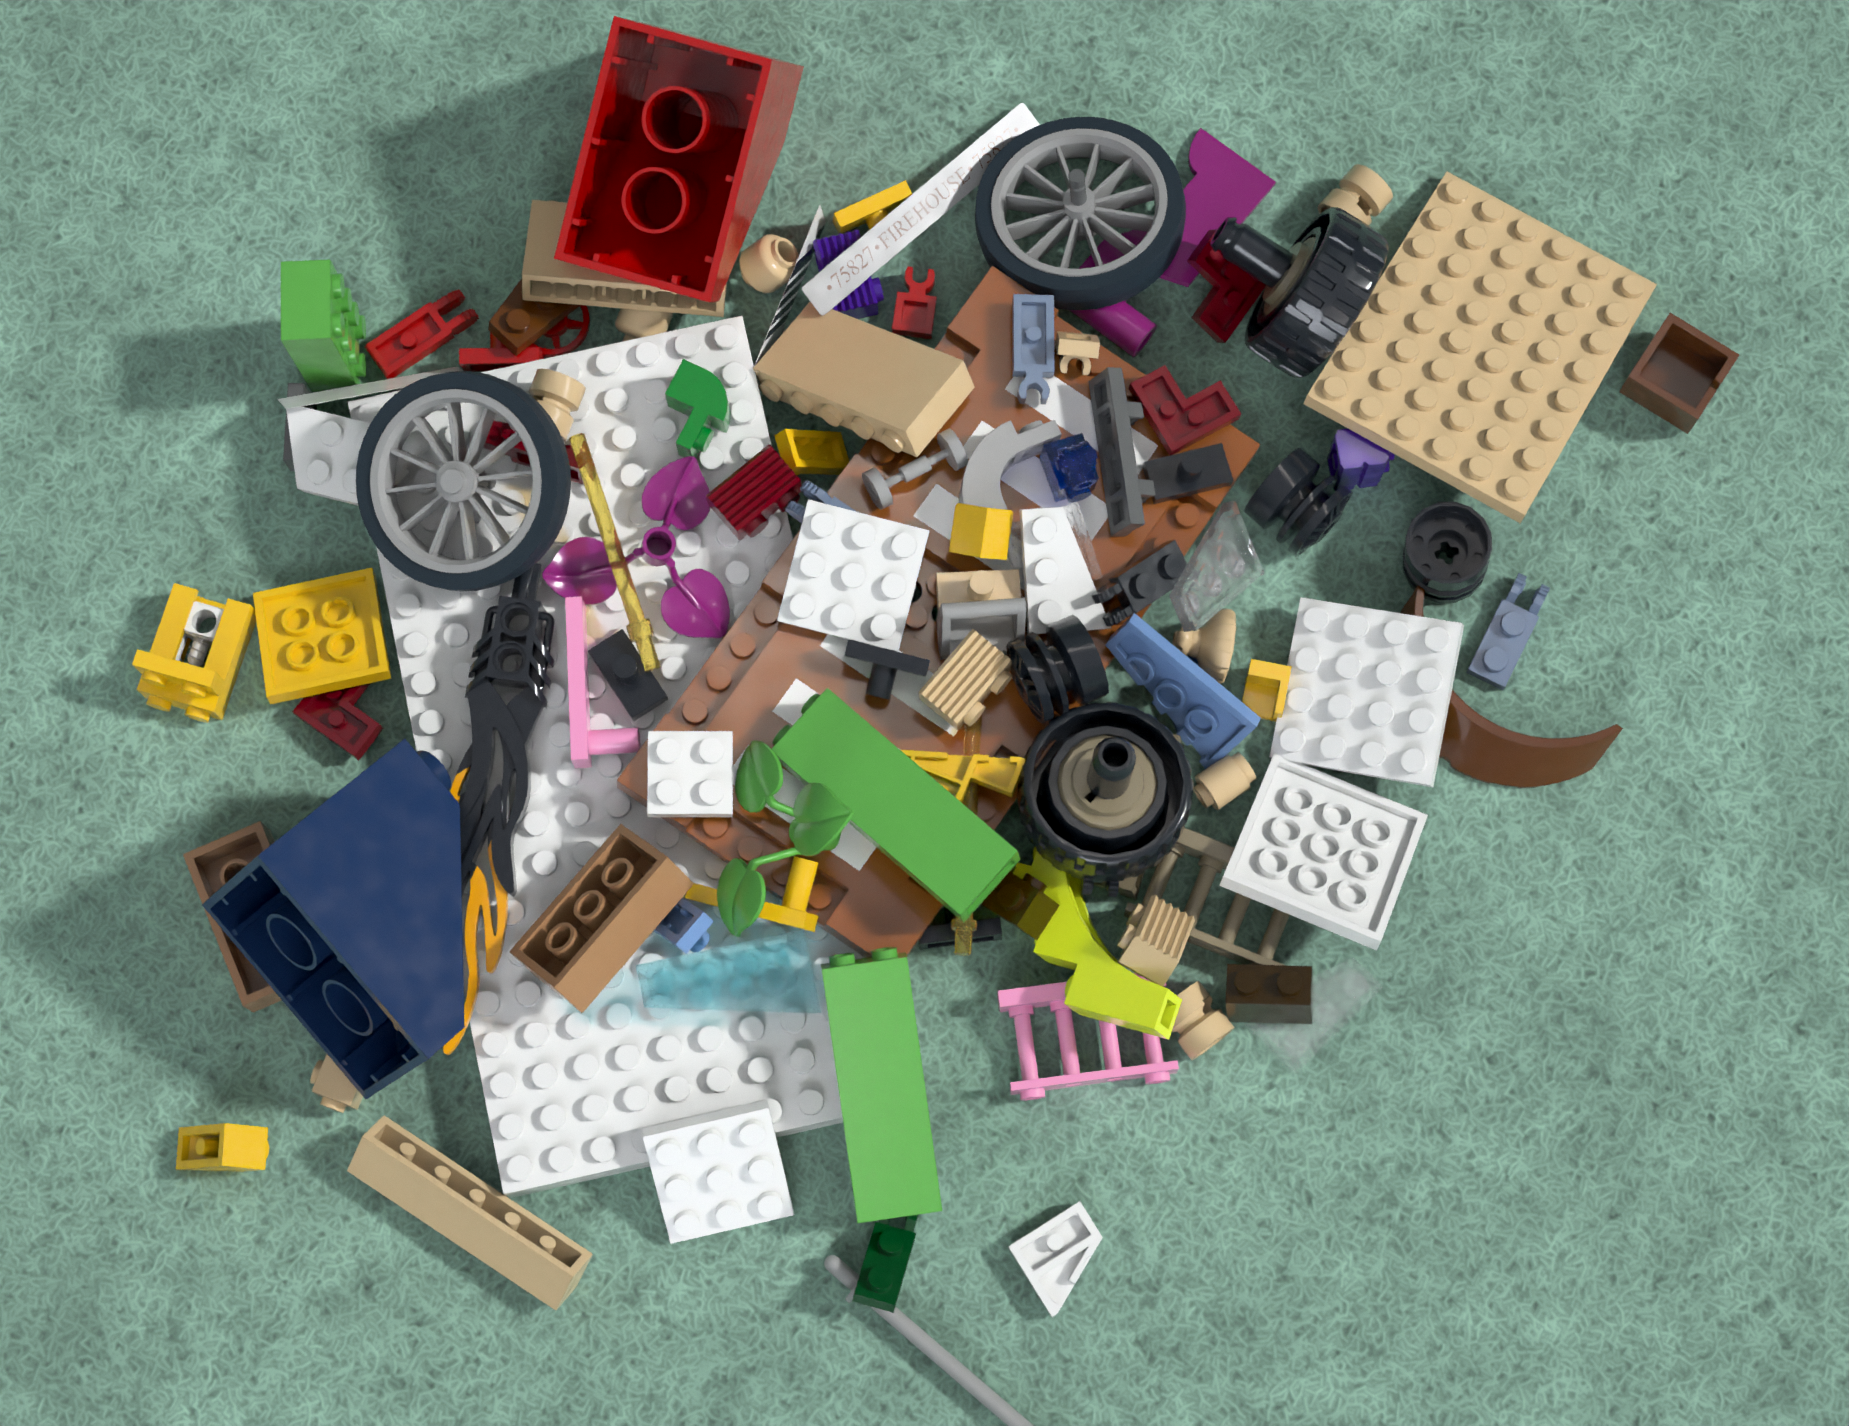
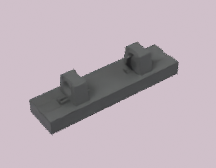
[1088,367,1155,537]

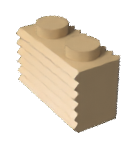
[918,629,1013,730]
[1117,895,1195,986]

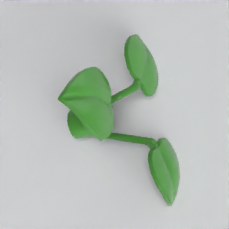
[717,740,855,937]

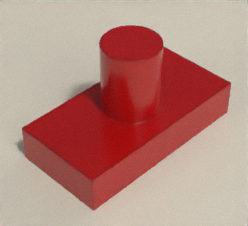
[459,332,544,372]

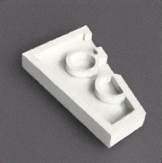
[1019,506,1111,634]

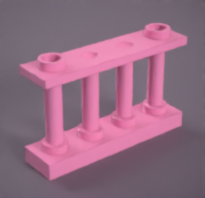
[997,973,1179,1101]

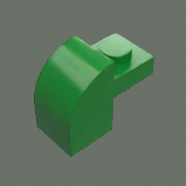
[665,359,730,458]

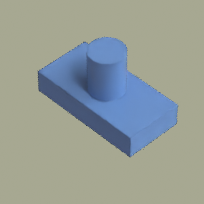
[654,897,714,954]

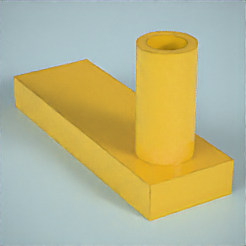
[685,856,819,932]

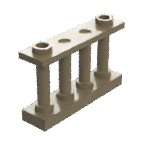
[1124,828,1290,965]

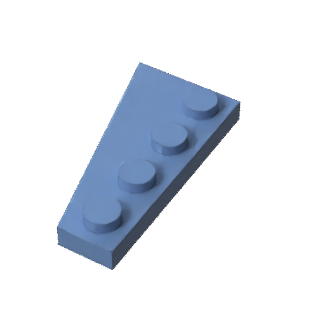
[1106,613,1261,769]

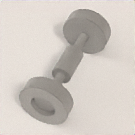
[862,428,968,510]

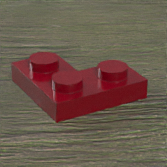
[1187,230,1266,343]
[1128,365,1241,456]
[292,683,384,761]

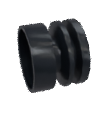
[1244,448,1353,557]
[1402,502,1492,603]
[1006,615,1109,724]

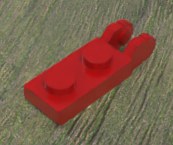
[364,289,479,379]

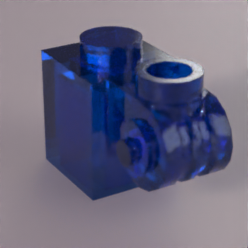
[1039,433,1099,503]

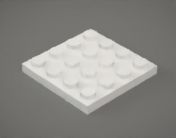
[1269,597,1464,787]
[1219,753,1428,950]

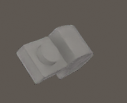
[959,420,1062,510]

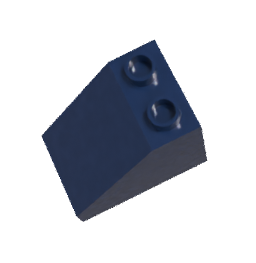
[202,739,465,1100]

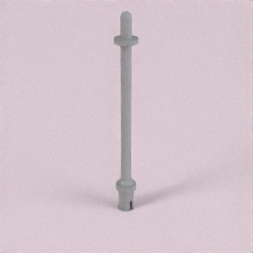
[824,1255,1034,1426]

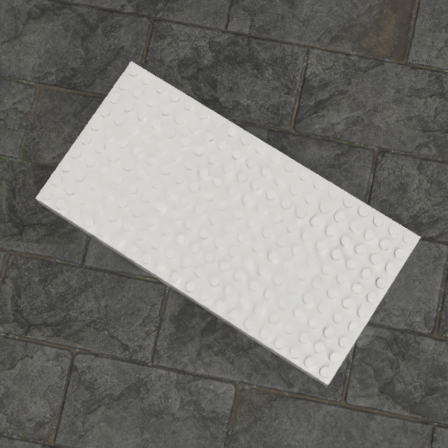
[348,316,865,1198]

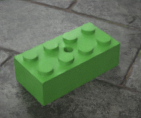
[281,259,366,392]

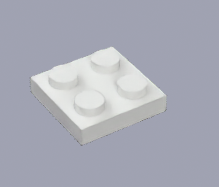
[647,731,733,817]

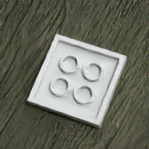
[777,499,929,652]
[642,1100,794,1244]

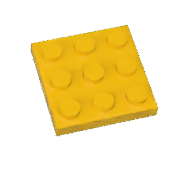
[253,568,391,705]

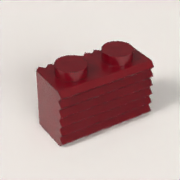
[706,444,802,541]

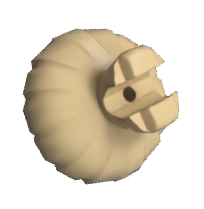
[1172,608,1236,684]

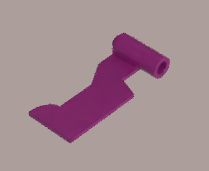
[1069,128,1276,358]

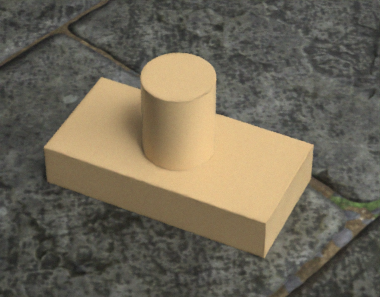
[935,569,1021,611]

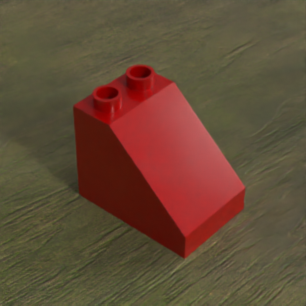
[554,16,804,303]

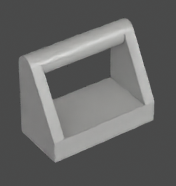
[936,597,1026,660]

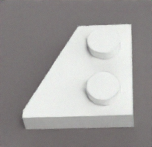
[1008,1201,1103,1317]

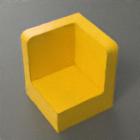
[949,503,1013,560]
[1242,659,1292,722]

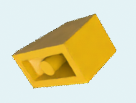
[176,1123,269,1172]

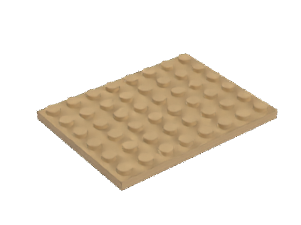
[1303,172,1657,523]

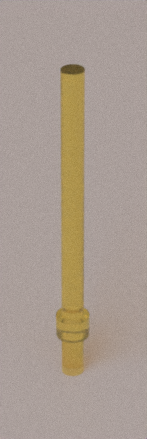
[569,433,661,672]

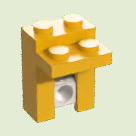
[132,583,256,723]

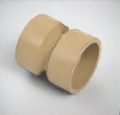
[1318,164,1393,225]
[529,368,586,442]
[1172,981,1235,1060]

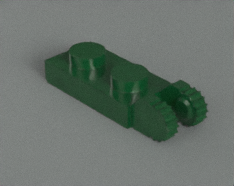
[852,1215,919,1313]

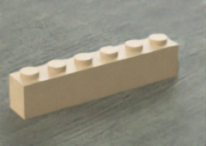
[347,1115,593,1310]

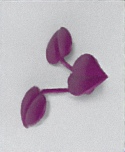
[542,456,730,639]

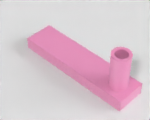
[565,596,640,768]

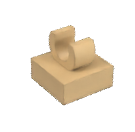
[1055,331,1100,376]

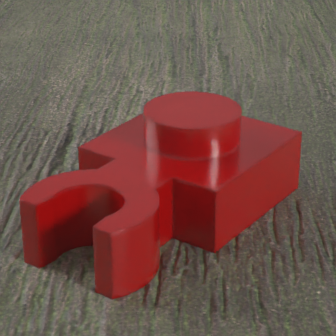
[892,266,937,339]

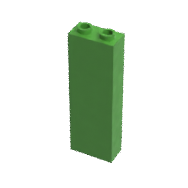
[772,688,1020,923]
[821,947,942,1223]

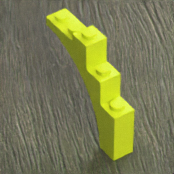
[1013,847,1182,1040]

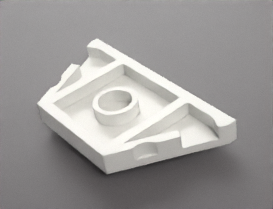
[286,406,431,506]

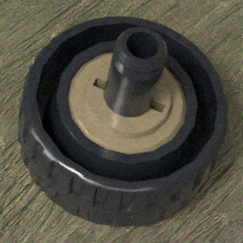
[1210,207,1389,378]
[1017,702,1193,883]

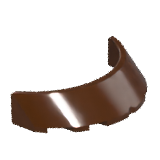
[1400,585,1623,788]

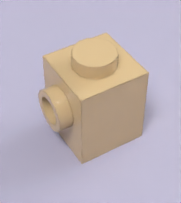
[310,1054,363,1113]

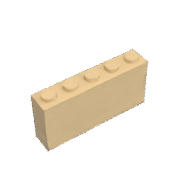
[522,200,727,317]
[753,302,975,457]

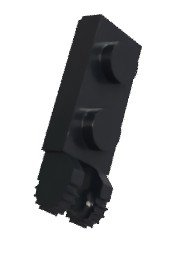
[1091,540,1193,627]

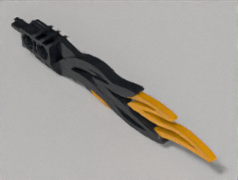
[443,563,555,1055]

